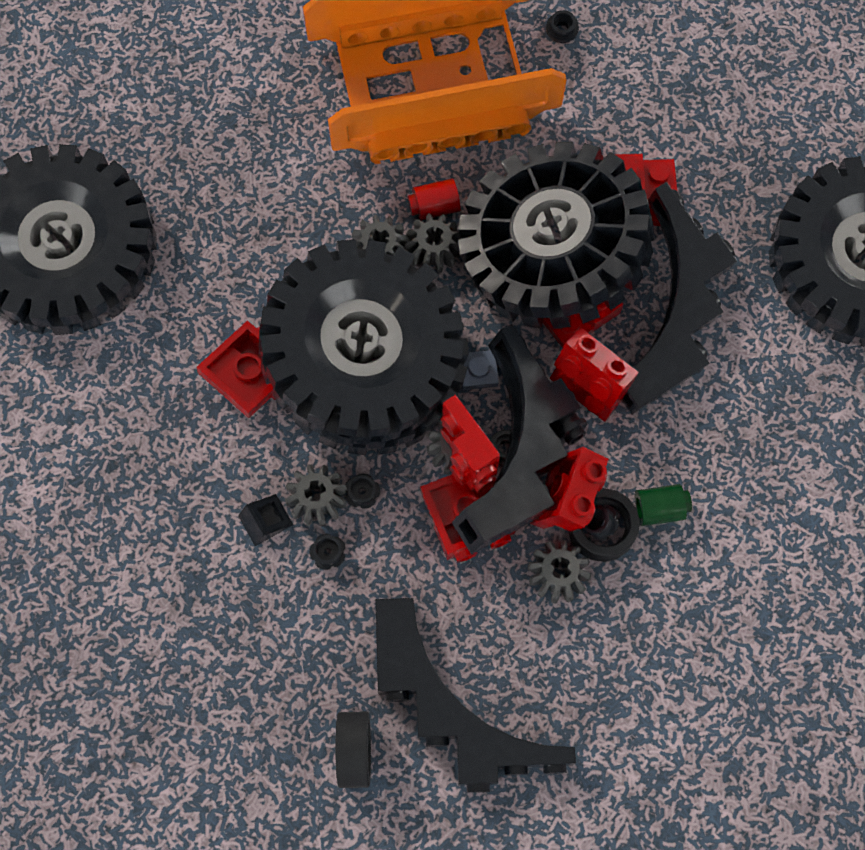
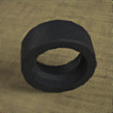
[568,488,640,562]
[335,711,371,788]

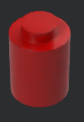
[407,178,461,221]

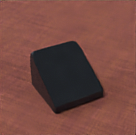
[238,494,293,546]

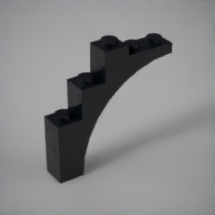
[622,182,737,415]
[452,324,581,554]
[375,598,576,793]

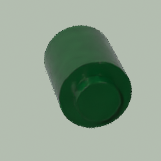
[634,484,692,526]

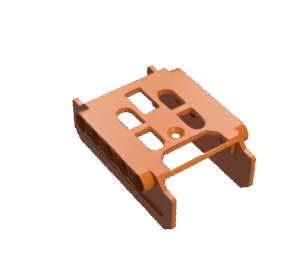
[303,0,567,164]

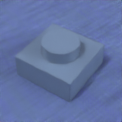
[462,350,499,390]

